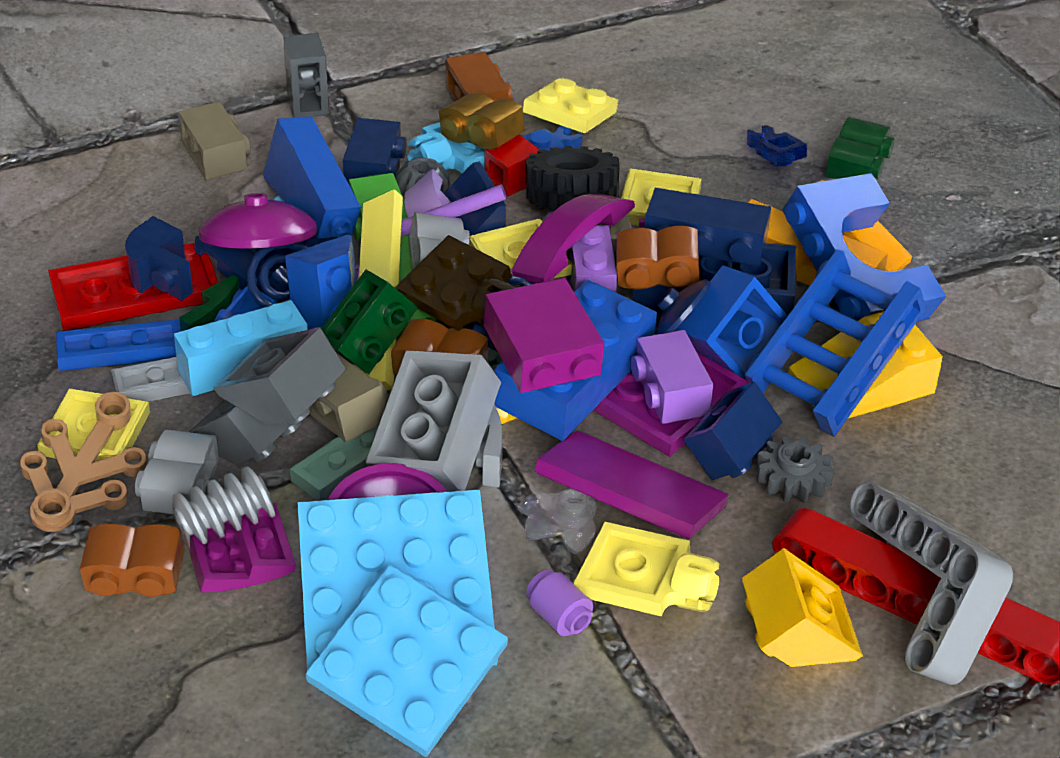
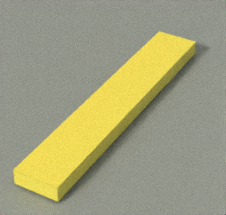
[359,189,403,391]

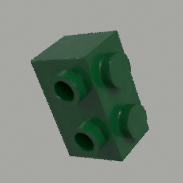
[321,269,418,375]

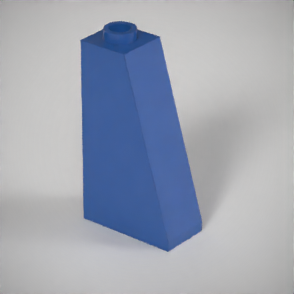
[263,116,361,239]

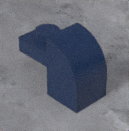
[125,216,193,301]

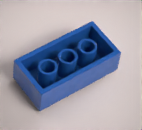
[494,279,657,441]

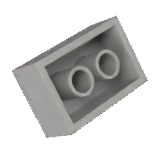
[366,350,501,492]

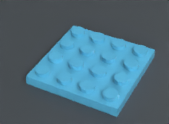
[298,490,498,671]

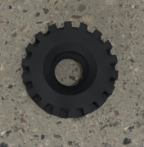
[526,146,620,211]

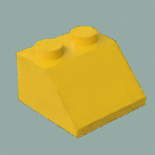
[742,548,863,667]

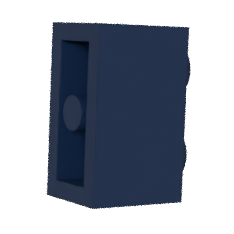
[343,118,407,184]
[684,381,783,480]

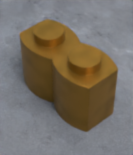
[439,93,525,149]

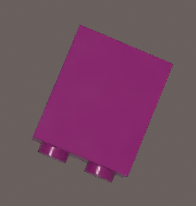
[484,278,604,393]

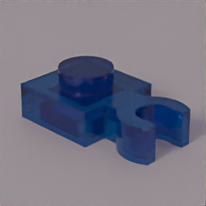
[747,125,807,166]

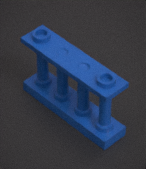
[745,249,926,437]

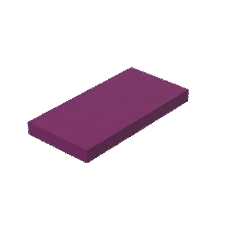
[535,430,729,539]

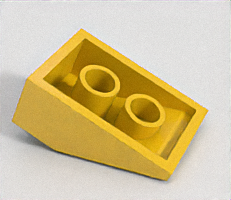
[788,311,943,419]

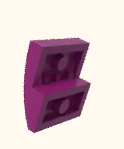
[189,503,296,593]

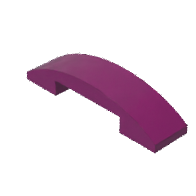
[511,193,635,283]

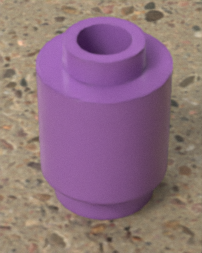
[526,569,593,636]

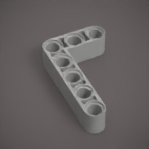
[849,481,1013,685]

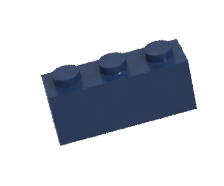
[644,187,771,266]

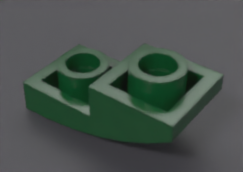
[179,274,239,331]

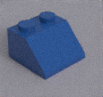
[285,234,357,330]
[675,265,788,380]

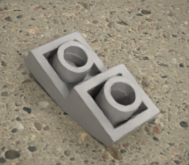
[476,404,502,487]

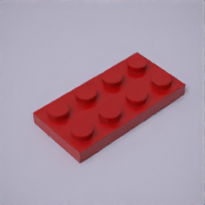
[48,243,219,331]

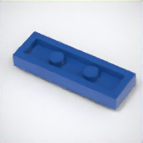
[56,319,181,371]

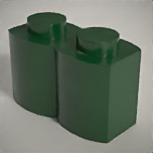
[826,116,895,179]

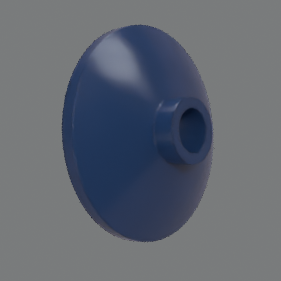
[654,279,711,335]

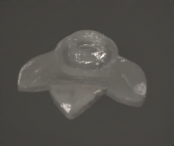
[517,489,596,554]

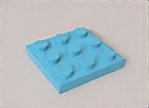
[306,565,508,758]

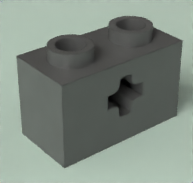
[283,33,329,118]

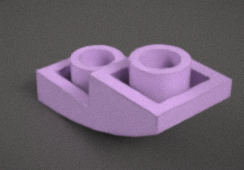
[404,169,450,218]

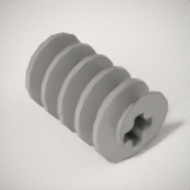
[173,466,275,549]

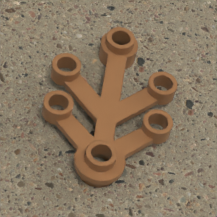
[20,391,147,532]

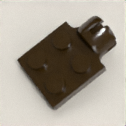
[395,235,517,331]

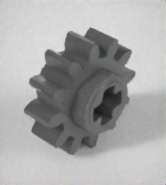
[757,436,834,503]

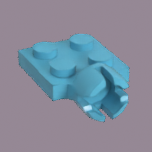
[407,122,485,173]

